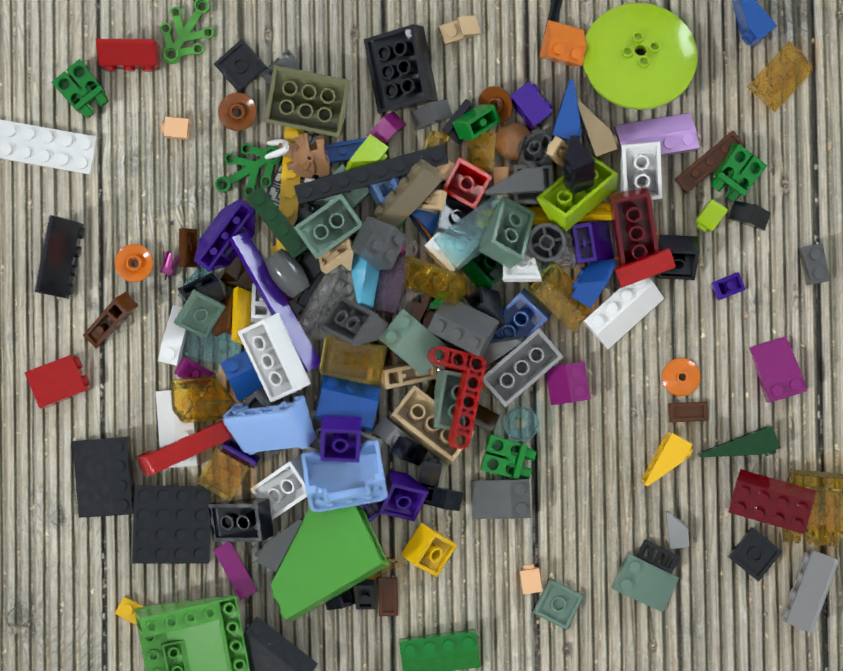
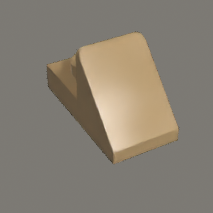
[439,15,481,45]
[417,190,447,214]
[318,237,354,274]

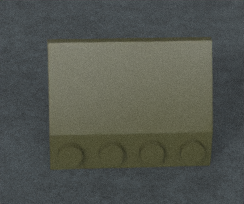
[264,65,351,137]

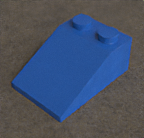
[732,0,777,48]
[551,79,582,145]
[492,288,552,355]

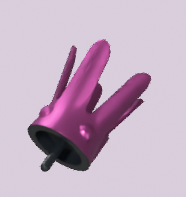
[160,250,179,280]

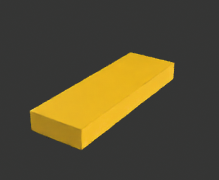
[232,286,252,345]

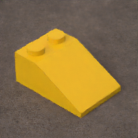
[640,432,693,486]

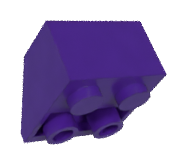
[570,221,614,265]

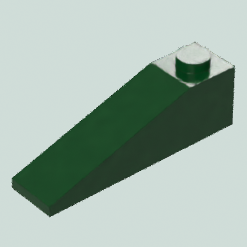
[697,426,781,457]

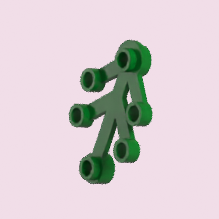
[215,143,282,196]

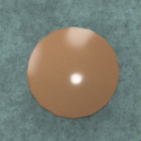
[494,122,531,161]

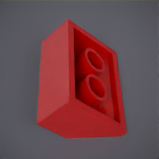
[96,38,160,72]

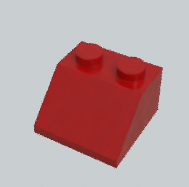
[442,157,493,209]

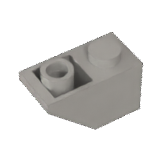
[372,416,418,447]

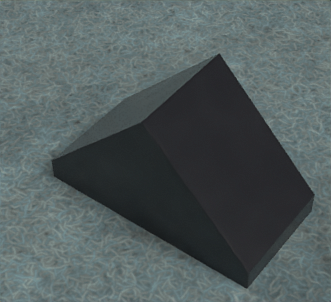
[728,201,771,231]

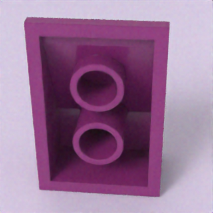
[749,336,807,403]

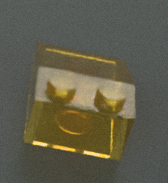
[319,335,387,385]

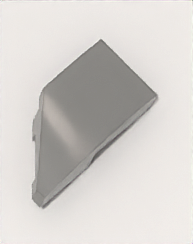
[665,511,689,549]

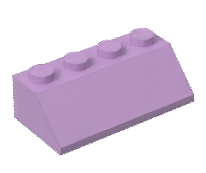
[615,113,699,157]

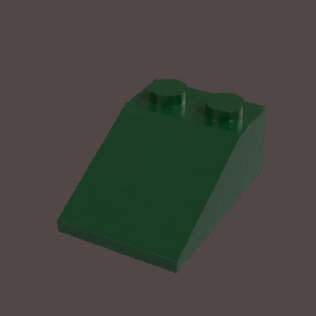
[458,246,503,289]

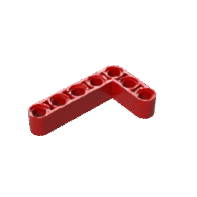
[427,346,486,449]
[136,420,233,476]

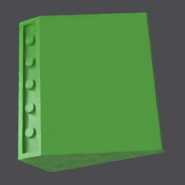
[134,595,250,671]

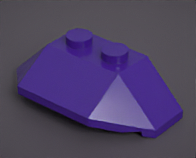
[194,199,255,272]

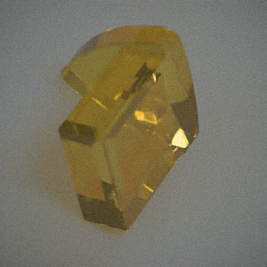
[423,131,451,149]

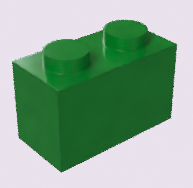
[453,104,501,140]

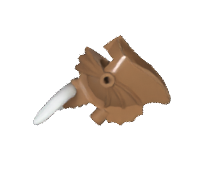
[265,133,330,179]

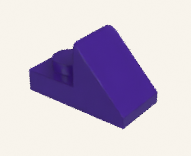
[711,272,746,301]

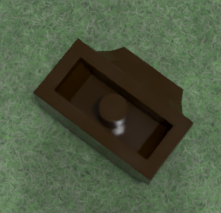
[220,255,253,289]

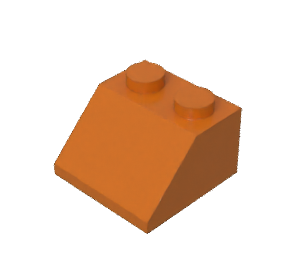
[539,20,587,67]

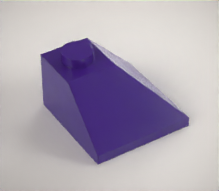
[379,470,429,521]

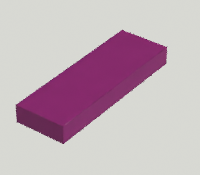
[213,542,258,600]

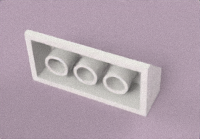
[582,278,664,350]
[238,313,311,402]
[155,388,200,468]

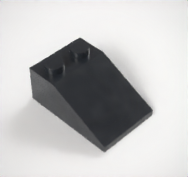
[208,498,274,542]

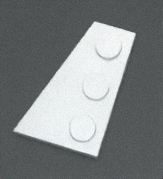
[503,244,542,282]

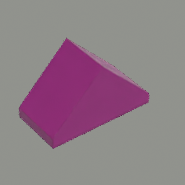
[367,111,407,144]

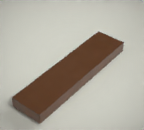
[674,130,745,194]

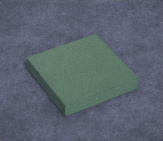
[174,290,226,339]
[532,578,584,630]

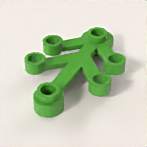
[160,0,214,64]

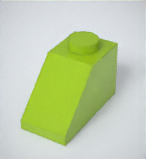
[345,134,389,171]
[694,199,728,233]

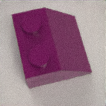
[546,361,591,405]

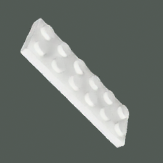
[0,120,98,175]

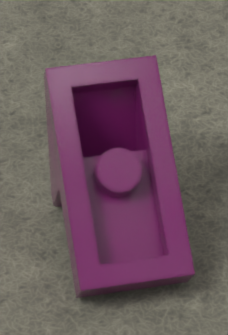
[174,357,213,389]

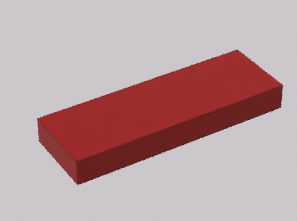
[614,248,676,288]

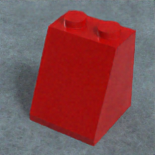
[24,355,90,408]

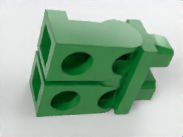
[51,59,109,118]
[710,143,768,202]
[480,434,537,479]

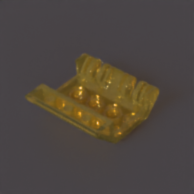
[782,469,843,547]

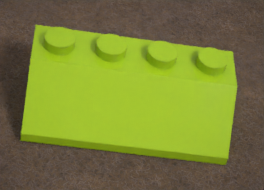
[537,155,618,232]

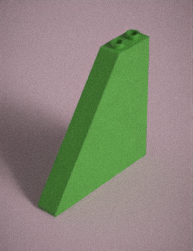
[270,505,389,621]

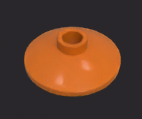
[115,244,153,282]
[662,358,700,396]

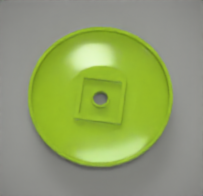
[583,3,698,110]

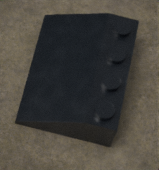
[364,24,438,114]
[34,215,86,299]
[72,436,134,518]
[243,617,318,671]

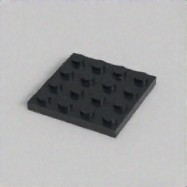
[131,485,211,564]

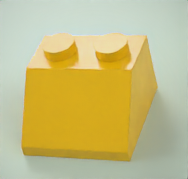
[401,522,457,577]

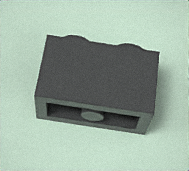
[799,243,830,286]

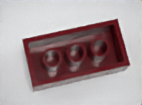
[608,187,659,267]
[728,469,817,535]

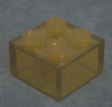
[196,448,251,502]

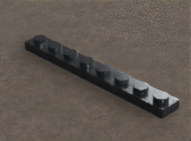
[294,144,449,205]

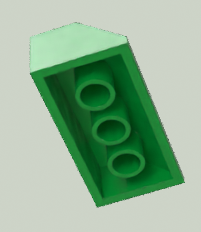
[399,629,480,671]

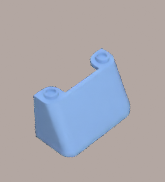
[222,395,316,455]
[301,440,388,512]

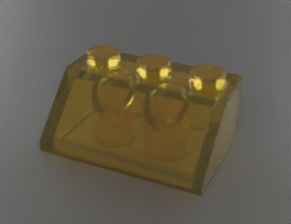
[747,41,813,113]
[405,255,468,305]
[528,262,590,332]
[170,376,235,423]

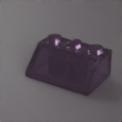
[361,255,411,316]

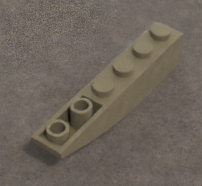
[350,159,443,245]

